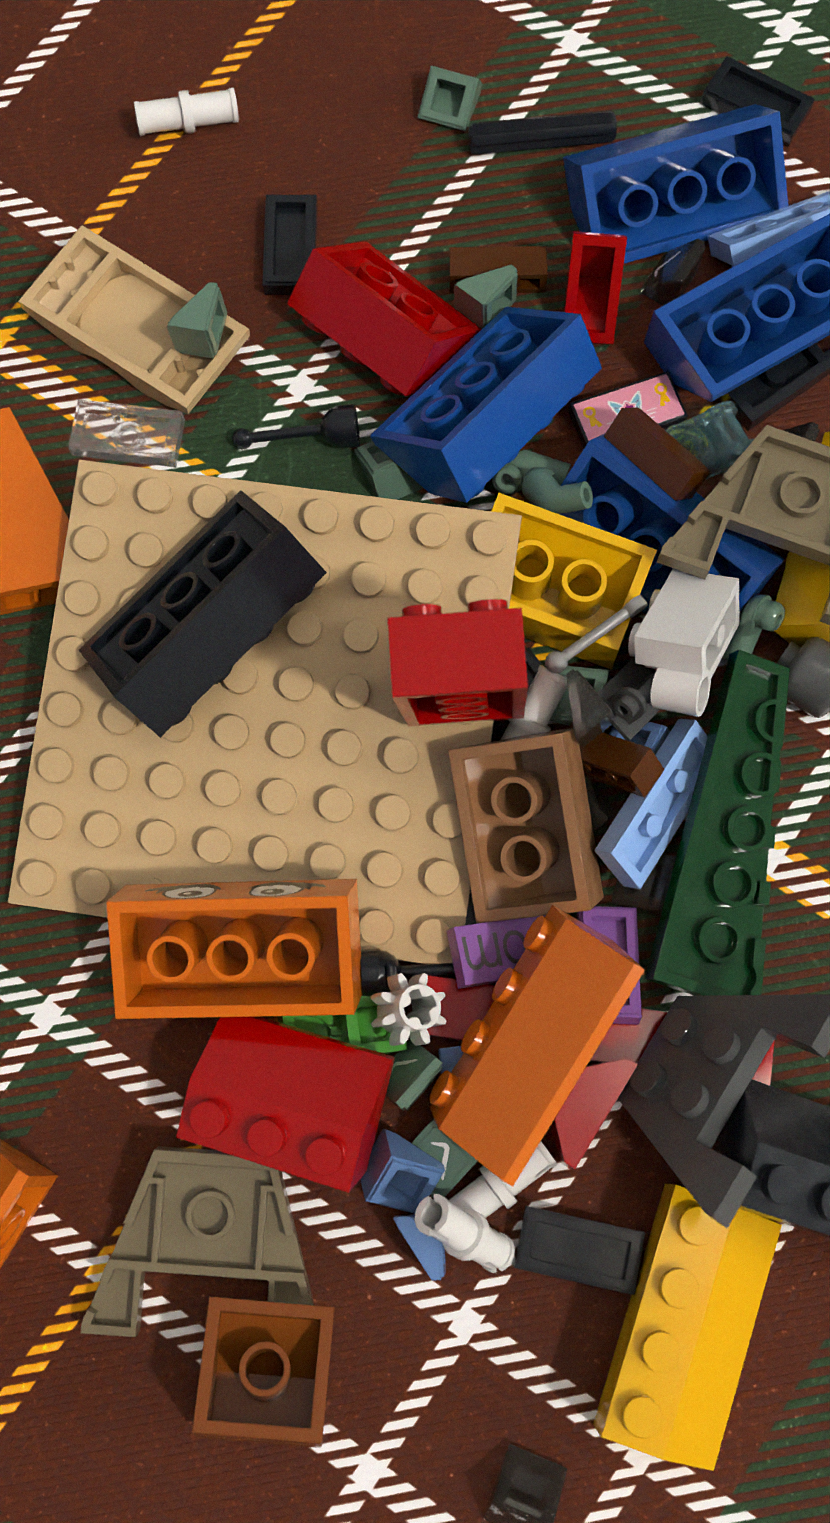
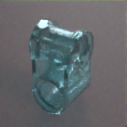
[665,401,754,479]

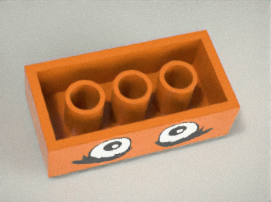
[106,879,362,1019]

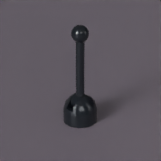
[232,404,360,450]
[360,950,455,996]

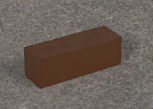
[449,246,548,294]
[604,407,711,501]
[567,723,665,798]

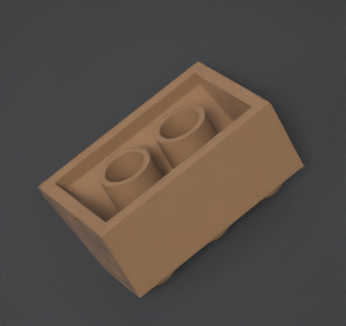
[448,728,604,923]

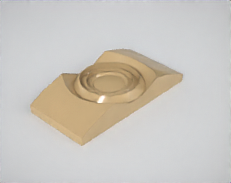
[18,225,250,414]

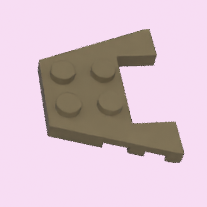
[657,425,830,625]
[81,1146,315,1337]

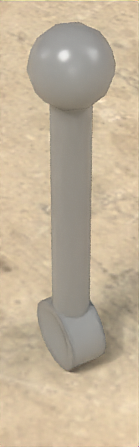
[545,595,648,673]

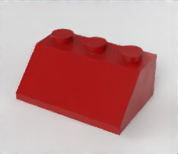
[287,241,482,396]
[176,1016,395,1193]

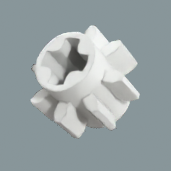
[370,973,447,1046]

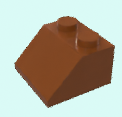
[192,1297,335,1448]

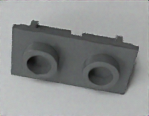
[590,657,660,741]

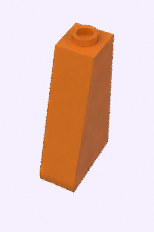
[0,407,69,615]

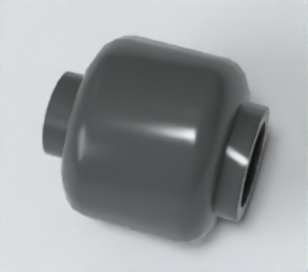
[777,637,830,718]

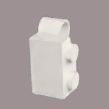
[628,568,740,717]

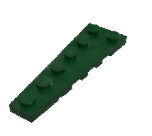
[645,650,790,996]

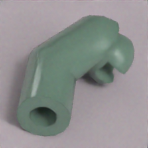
[491,450,571,495]
[522,467,593,514]
[723,595,785,660]

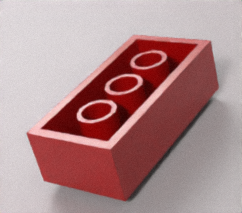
[387,599,528,726]

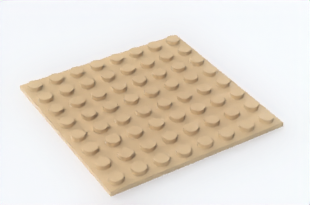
[8,460,522,964]

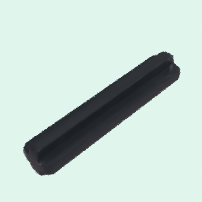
[468,110,617,155]

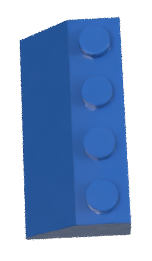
[563,104,788,264]
[644,213,830,402]
[370,307,602,503]
[560,433,785,615]

